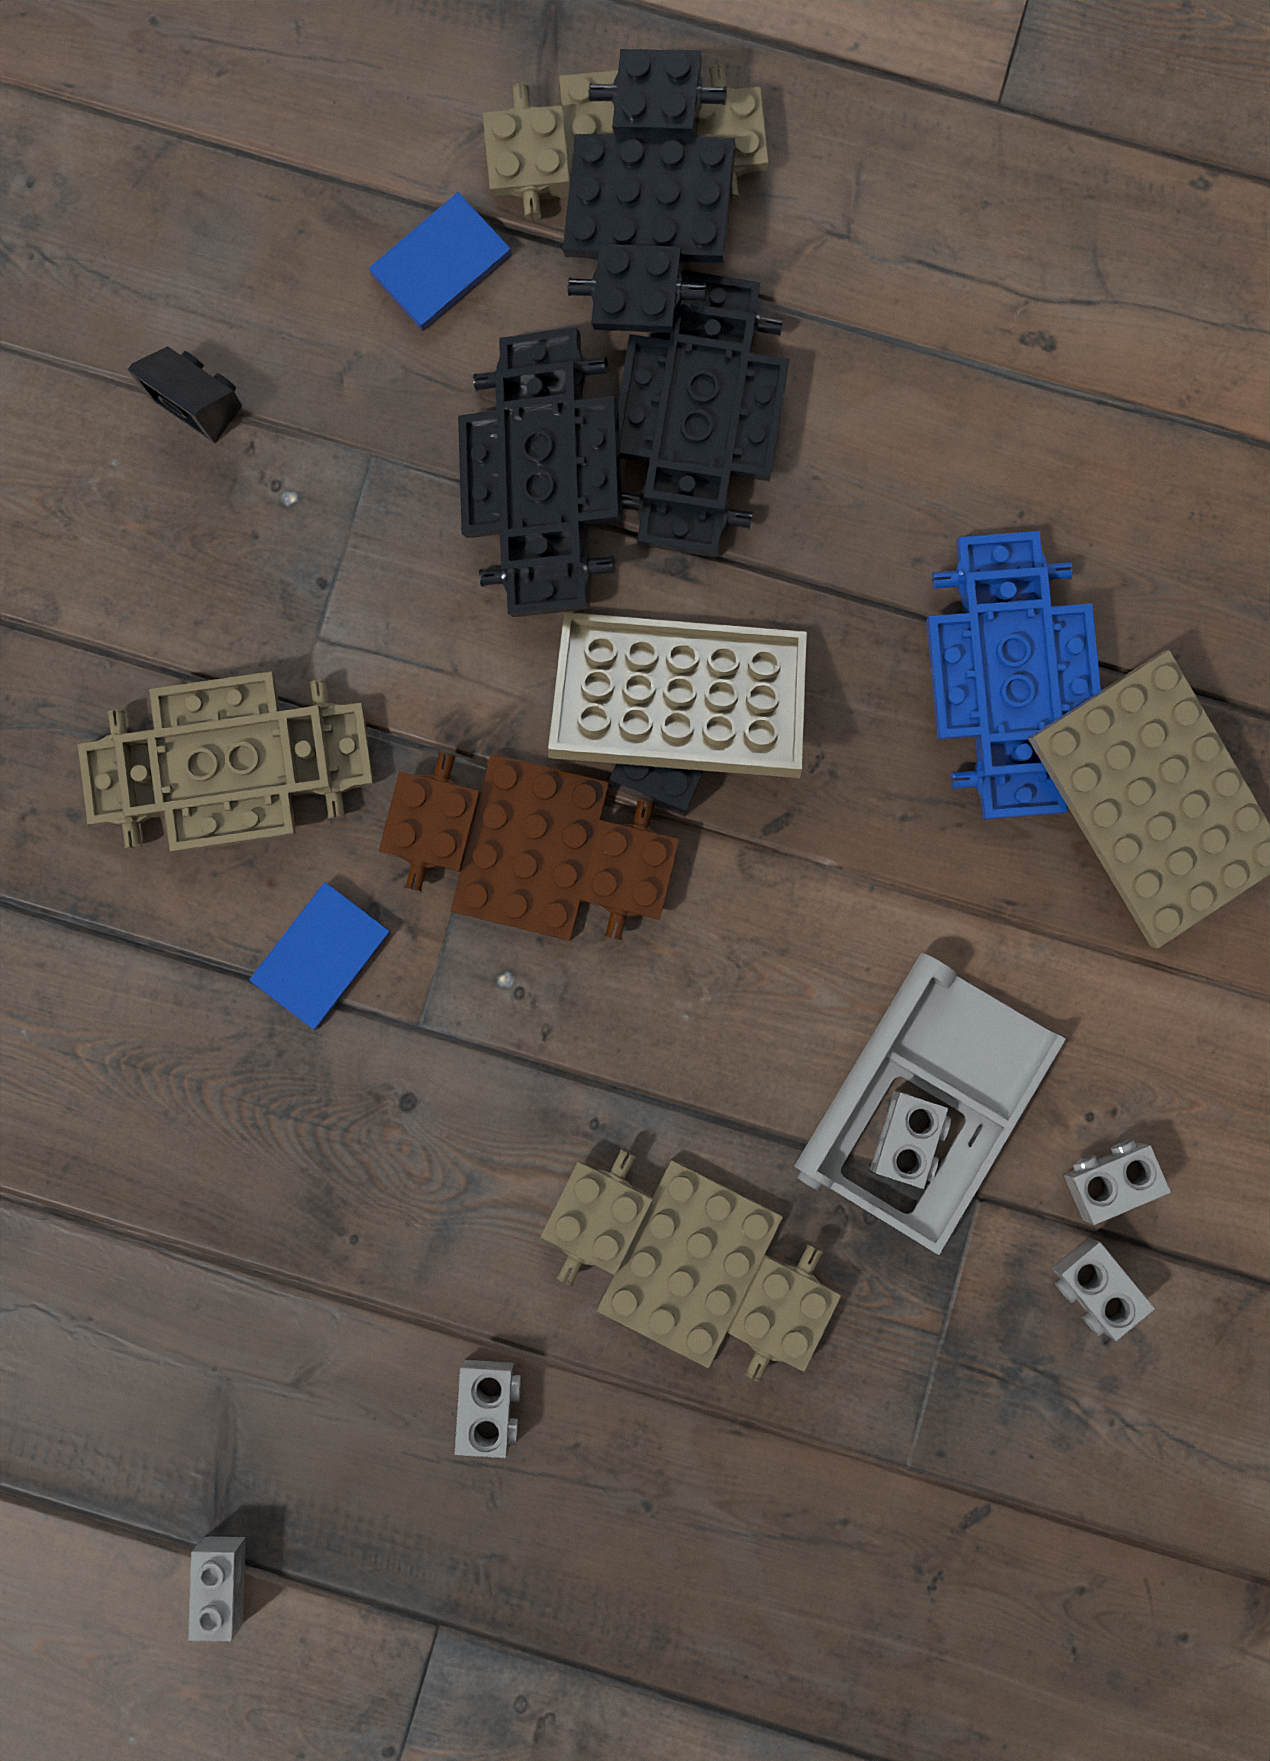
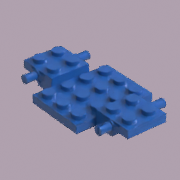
[926,531,1101,820]

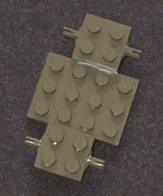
[483,64,768,221]
[77,671,375,853]
[540,1149,841,1382]

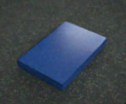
[368,192,512,331]
[249,882,391,1030]

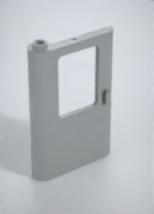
[794,953,1066,1255]

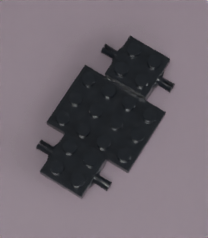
[563,49,736,333]
[618,270,790,558]
[458,327,622,617]

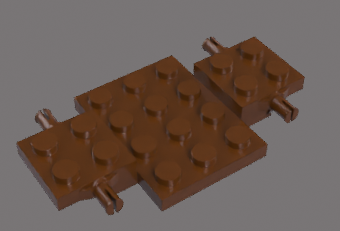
[379,752,679,941]

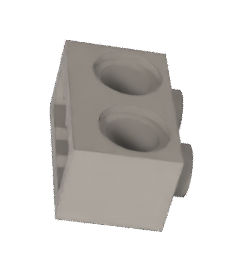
[870,1091,951,1189]
[1063,1139,1171,1225]
[1051,1237,1155,1341]
[455,1360,521,1458]
[188,1536,246,1641]

